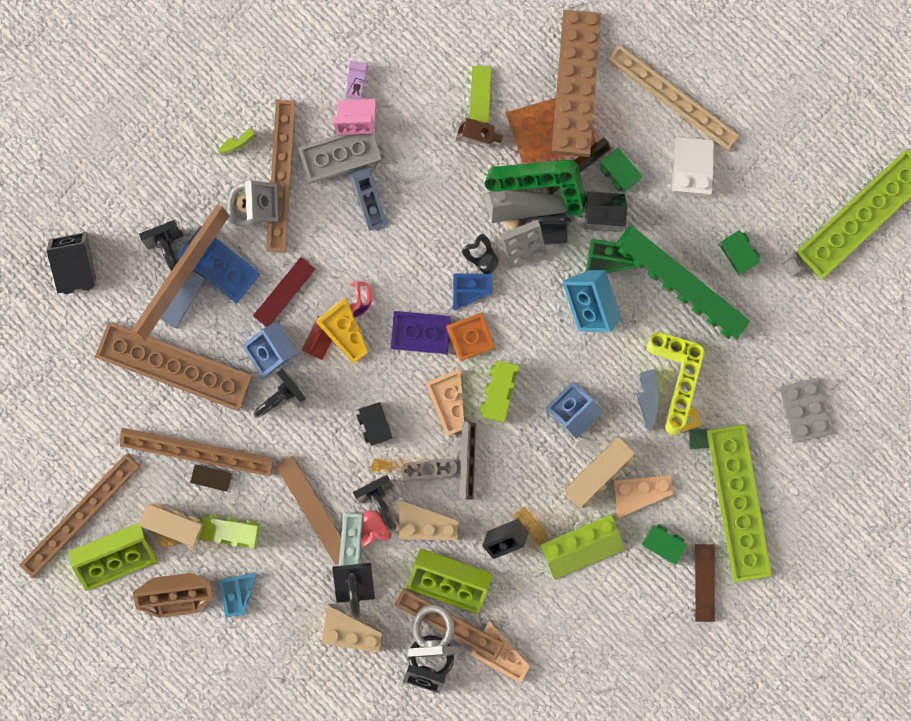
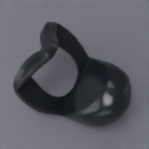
[462,234,499,274]

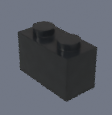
[356,402,393,446]
[482,519,529,559]

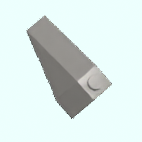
[483,191,567,223]

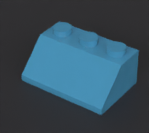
[562,270,621,332]

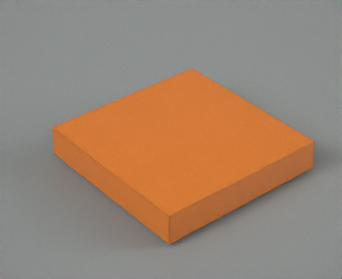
[446,312,495,362]

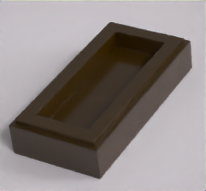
[190,464,233,492]

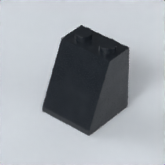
[584,191,627,232]
[46,232,96,294]

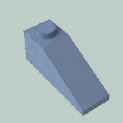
[349,167,387,231]
[160,271,206,328]

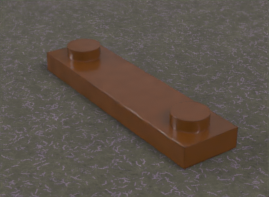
[695,544,715,622]

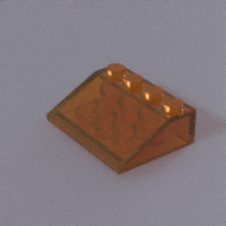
[506,98,596,164]

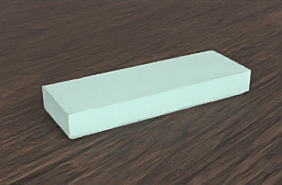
[339,513,363,566]

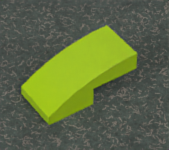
[217,128,256,156]

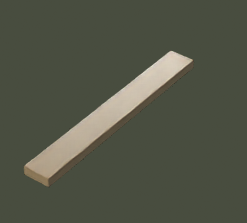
[607,44,740,152]

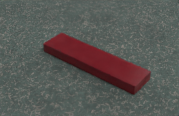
[253,257,316,327]

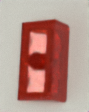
[302,316,332,360]

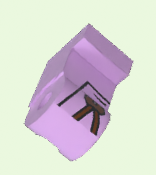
[346,61,368,99]

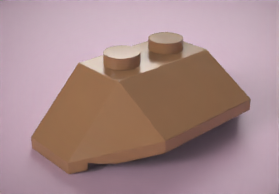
[133,573,213,618]

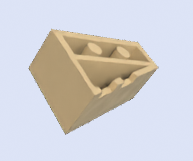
[399,500,458,540]
[139,502,204,547]
[321,604,383,653]

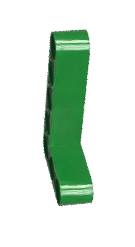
[484,160,586,216]

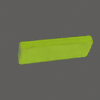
[470,66,491,124]

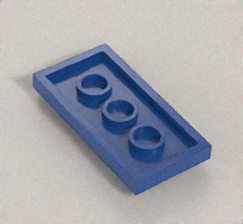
[177,226,261,304]

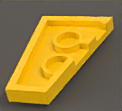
[316,296,368,364]

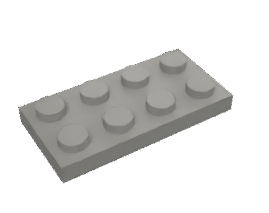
[298,134,382,184]

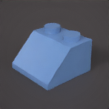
[242,321,298,377]
[545,382,604,439]

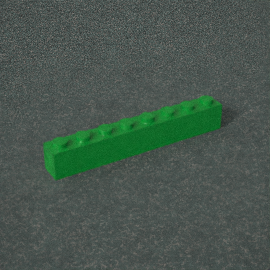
[615,227,750,340]

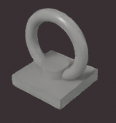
[227,180,279,227]
[408,605,461,657]

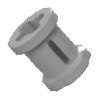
[781,252,805,276]

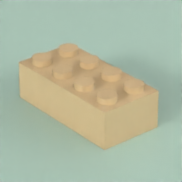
[561,437,635,508]

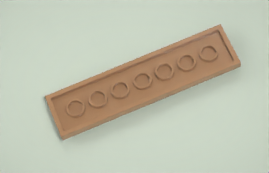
[551,9,601,157]
[95,322,252,411]

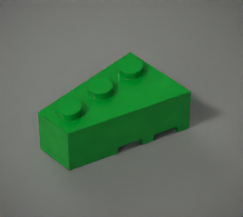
[585,239,637,273]

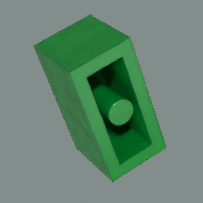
[599,147,643,193]
[718,230,760,276]
[641,524,687,565]

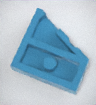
[218,572,256,618]

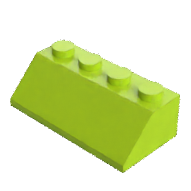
[539,514,625,580]
[68,522,157,591]
[406,548,493,614]

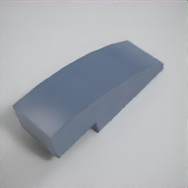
[637,369,659,431]

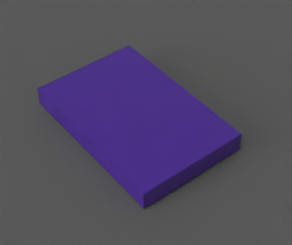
[390,311,451,355]

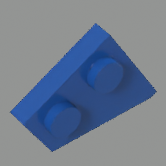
[453,273,492,310]

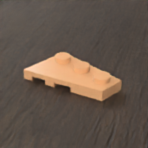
[425,368,464,436]
[613,475,673,519]
[470,621,530,684]

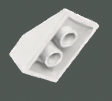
[671,137,714,197]

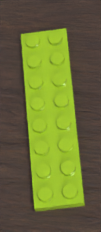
[796,149,911,280]
[706,424,772,583]

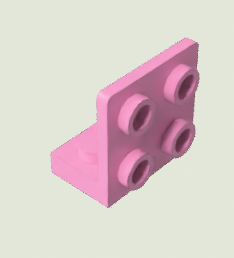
[333,99,376,135]

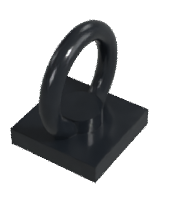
[525,206,571,245]
[139,220,184,272]
[253,368,306,418]
[353,475,396,531]
[332,563,375,619]
[403,635,454,694]

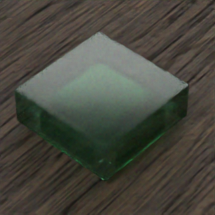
[689,429,709,449]

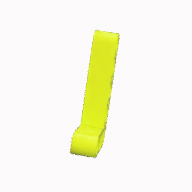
[647,332,704,435]

